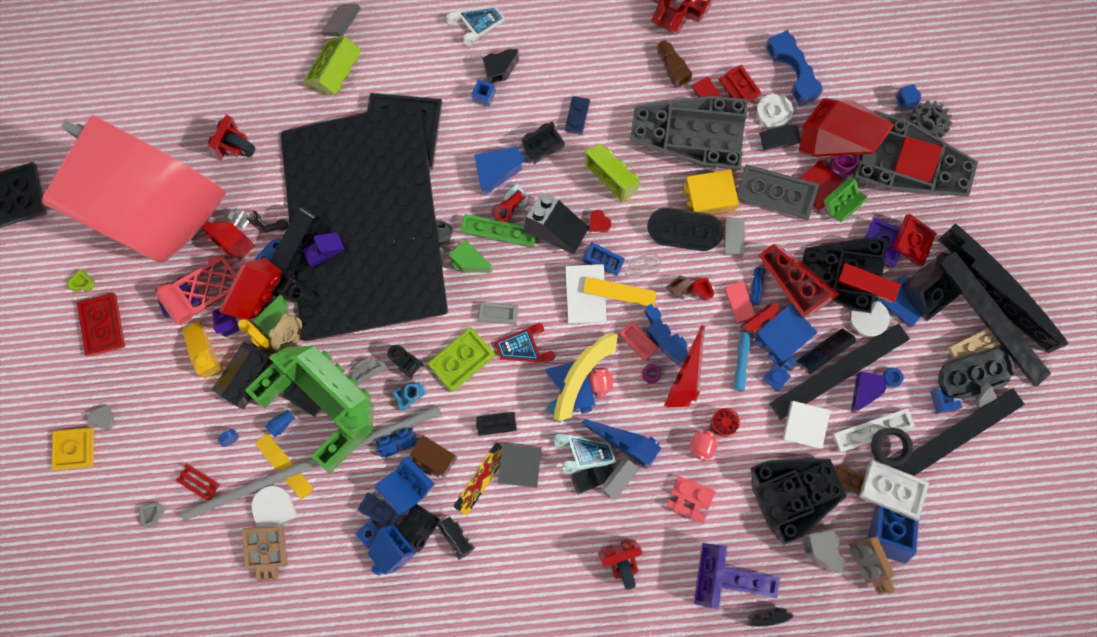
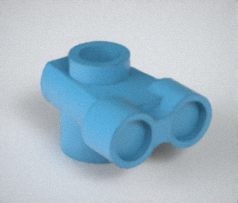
[393,382,427,411]

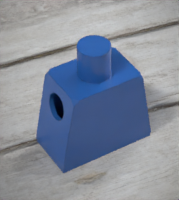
[368,525,416,575]

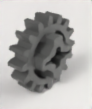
[909,100,953,139]

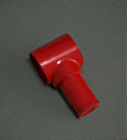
[491,189,526,222]

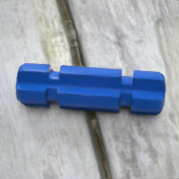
[750,267,765,304]

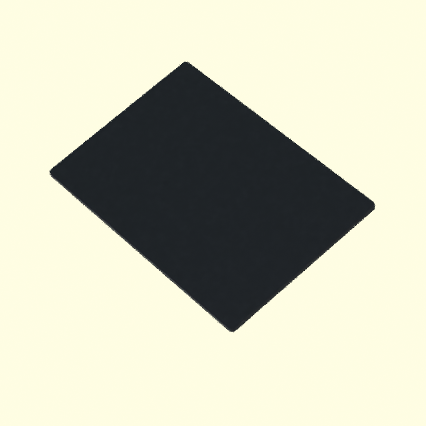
[281,101,448,342]

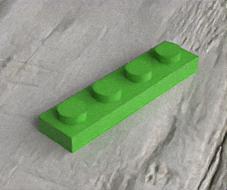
[460,214,536,248]

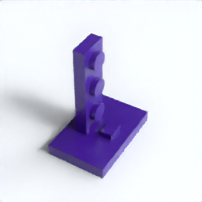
[694,543,780,610]

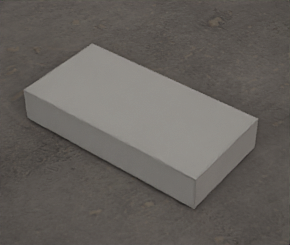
[724,218,745,256]
[478,302,518,325]
[601,457,639,500]

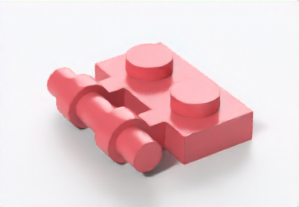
[666,475,716,523]

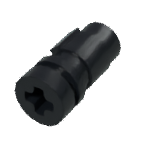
[438,516,475,560]

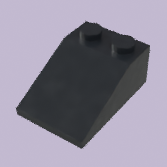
[523,192,589,254]

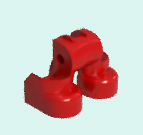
[651,0,713,34]

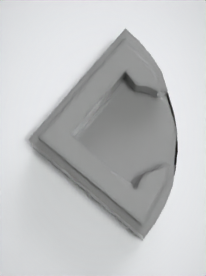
[975,383,997,408]

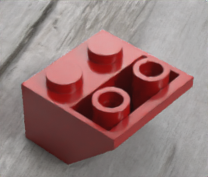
[202,222,256,261]

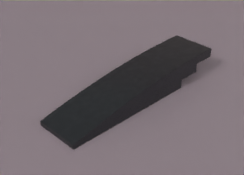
[938,223,1069,353]

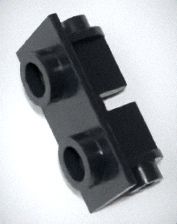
[476,411,517,436]

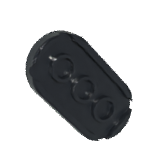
[647,207,723,251]
[938,349,1015,399]

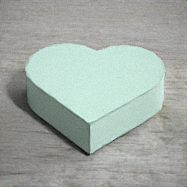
[504,184,529,207]

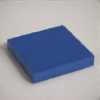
[881,274,921,328]

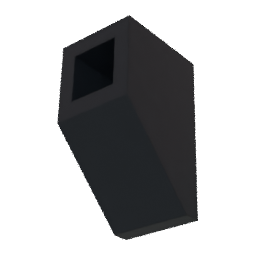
[482,48,519,84]

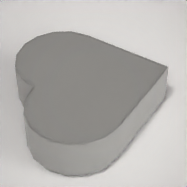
[88,405,114,430]
[138,503,164,528]

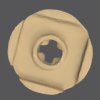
[269,313,302,351]

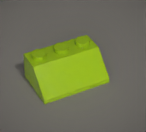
[302,36,361,95]
[585,144,640,203]

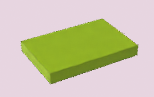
[427,327,496,393]

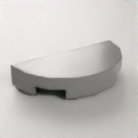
[352,358,388,386]

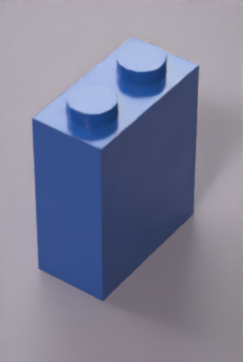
[754,304,818,366]

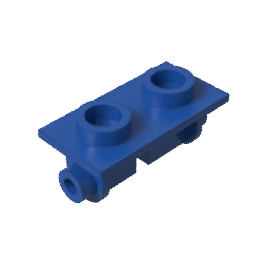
[376,427,418,458]

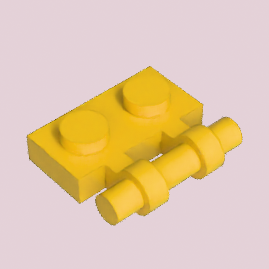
[238,320,274,352]

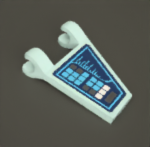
[554,434,616,474]

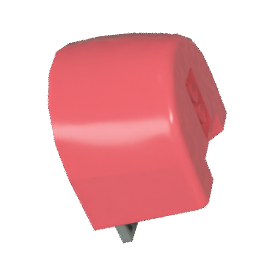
[42,114,226,263]

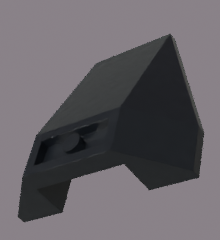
[802,237,887,314]
[750,458,847,545]

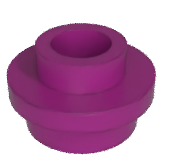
[642,364,661,384]

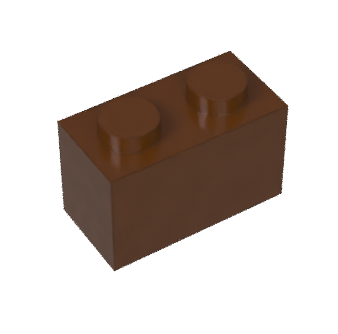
[409,435,457,478]

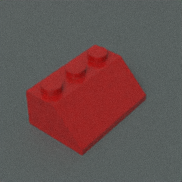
[219,258,282,320]

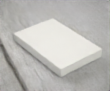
[566,264,607,324]
[859,460,929,521]

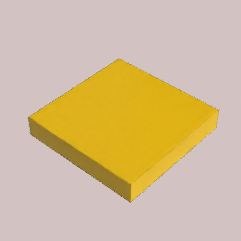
[51,428,94,470]

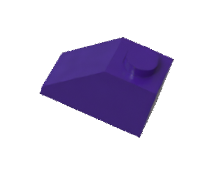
[851,371,887,413]

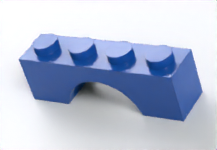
[765,30,823,107]

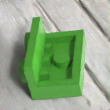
[824,176,868,222]

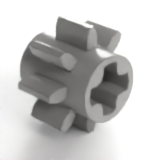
[224,208,249,229]

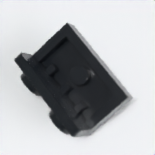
[521,121,565,164]
[398,504,440,553]

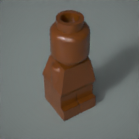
[657,40,692,89]

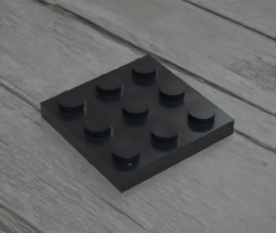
[0,162,47,228]

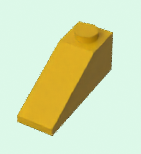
[182,320,223,379]

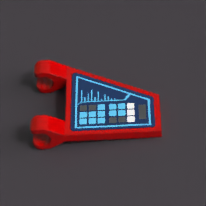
[494,322,555,363]

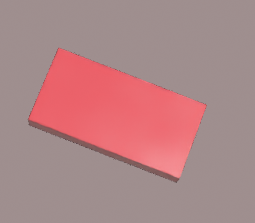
[724,281,755,323]
[618,321,659,362]

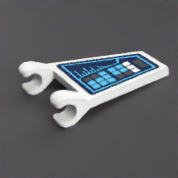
[446,6,506,46]

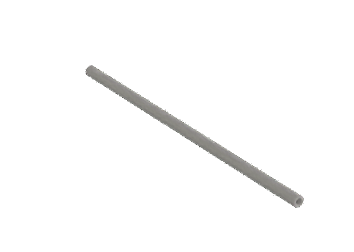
[181,406,442,521]

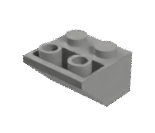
[801,530,845,573]

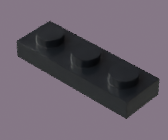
[796,328,856,374]

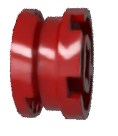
[710,408,740,437]

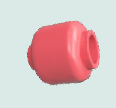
[588,368,613,397]
[689,430,718,461]

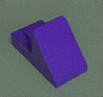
[302,233,345,267]
[213,308,240,337]

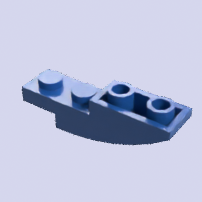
[644,303,688,367]

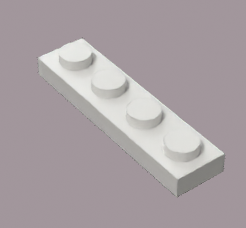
[832,408,915,453]

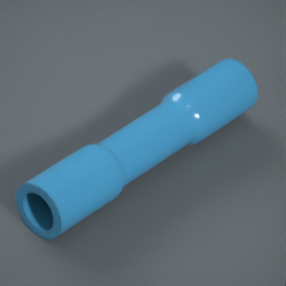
[733,332,751,391]

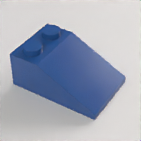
[868,505,919,564]

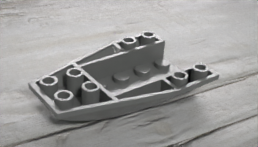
[630,96,748,170]
[853,110,978,197]

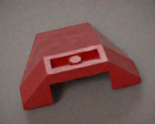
[799,98,894,157]

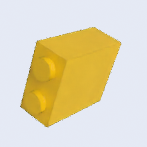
[683,169,739,215]

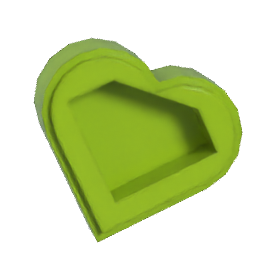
[68,269,95,292]

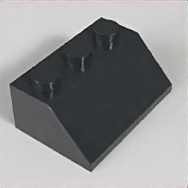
[902,252,961,321]
[212,342,273,409]

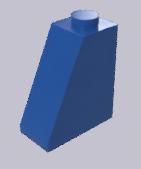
[474,146,525,195]
[546,362,595,414]

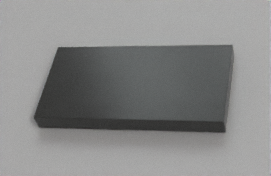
[737,164,819,221]

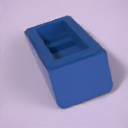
[581,242,625,276]

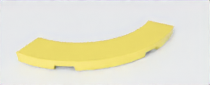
[554,332,618,421]

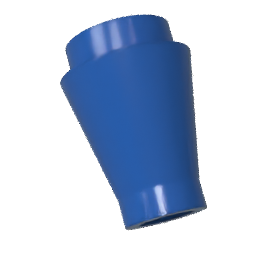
[265,409,295,437]

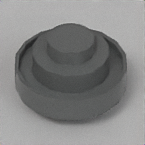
[436,220,453,243]

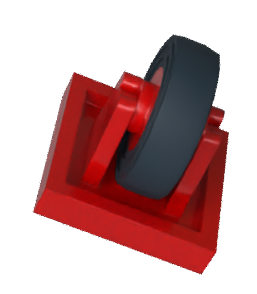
[208,114,256,161]
[598,539,643,590]

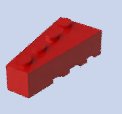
[758,244,840,318]

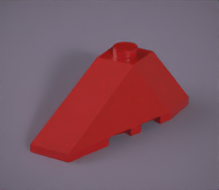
[664,325,705,407]

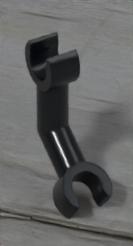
[247,211,288,232]

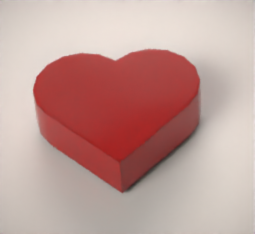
[590,210,612,232]
[690,277,714,301]

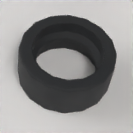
[870,428,913,466]

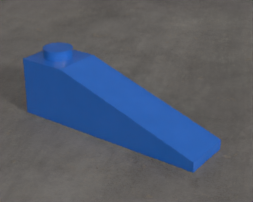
[582,419,662,469]

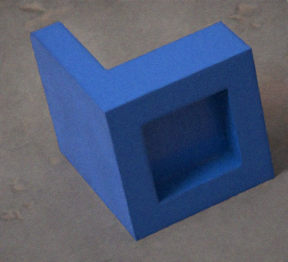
[930,388,962,414]

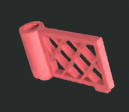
[155,255,236,325]

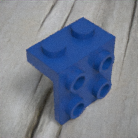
[374,456,435,515]

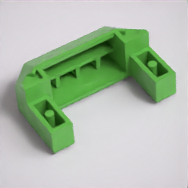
[245,346,374,474]

